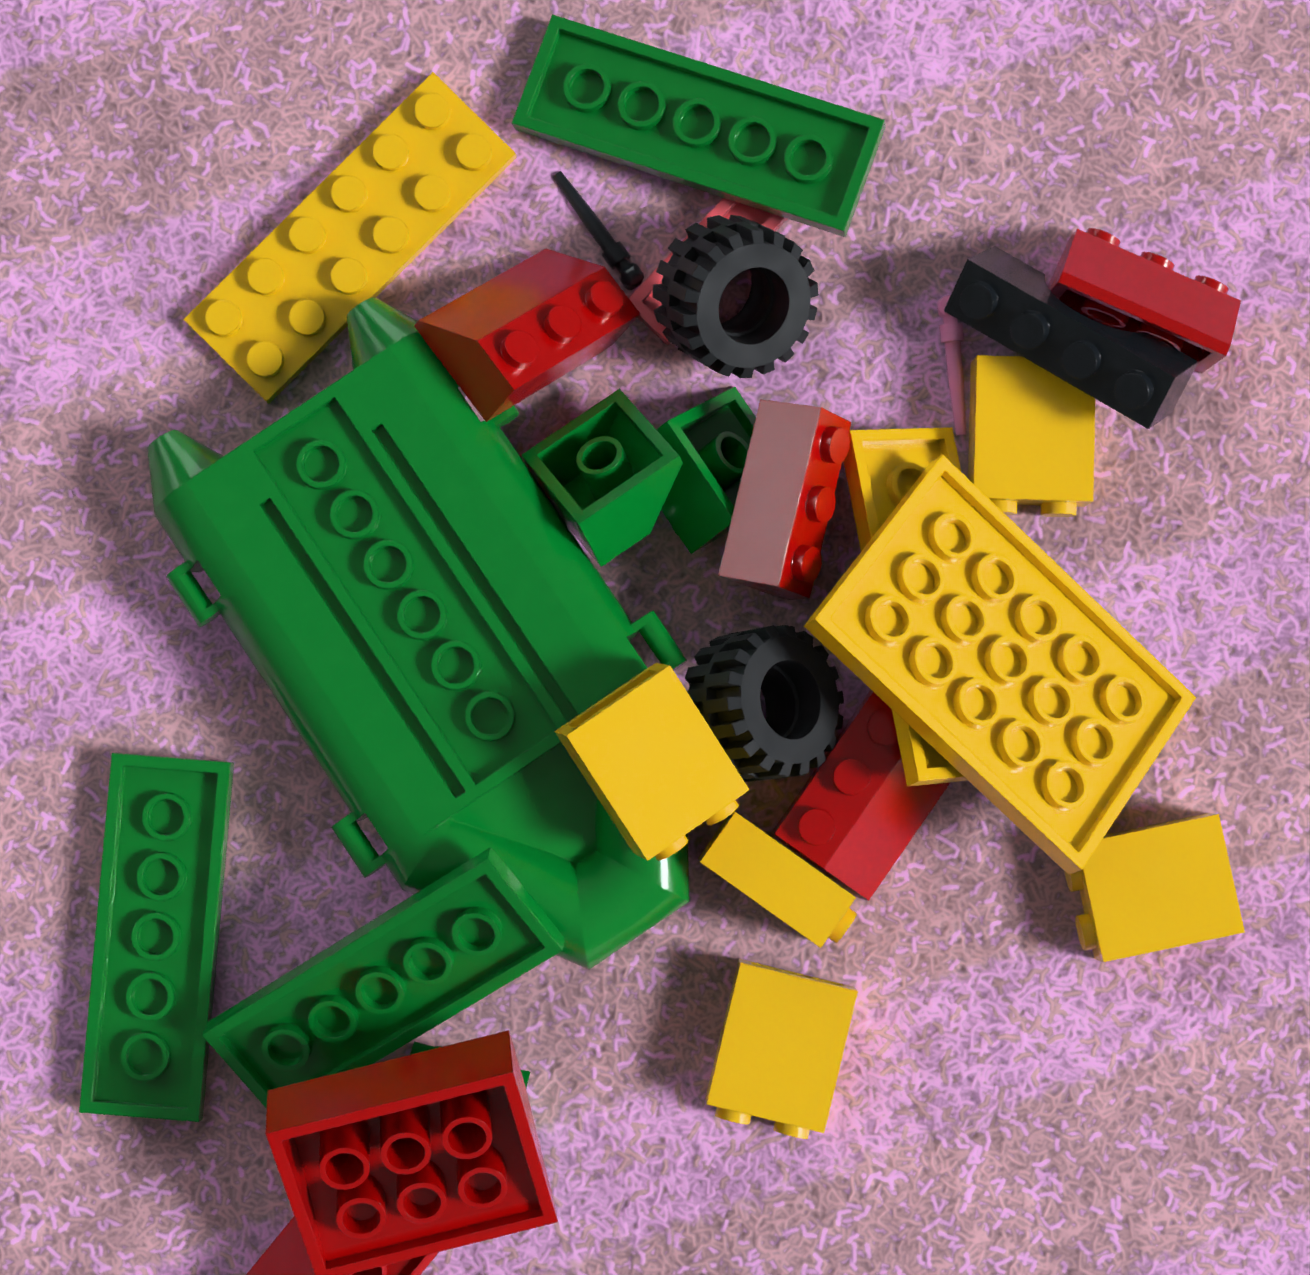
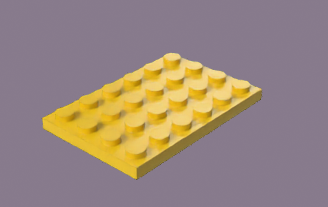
[804,454,1196,875]

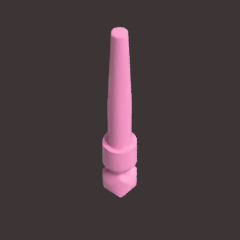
[937,295,966,436]

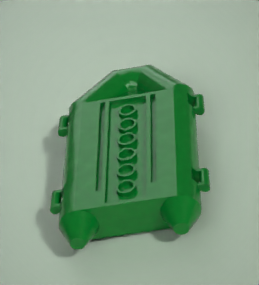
[147,297,689,970]

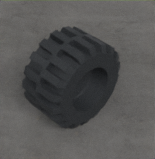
[652,215,819,378]
[684,625,844,782]

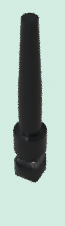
[553,171,644,290]

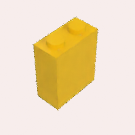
[968,355,1096,517]
[554,663,749,861]
[698,811,857,948]
[1064,813,1245,962]
[705,959,858,1139]

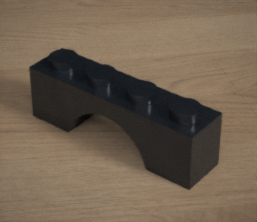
[944,246,1199,429]

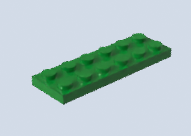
[512,14,886,237]
[79,753,234,1122]
[202,847,565,1109]

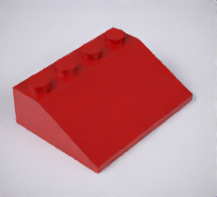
[265,1030,558,1275]

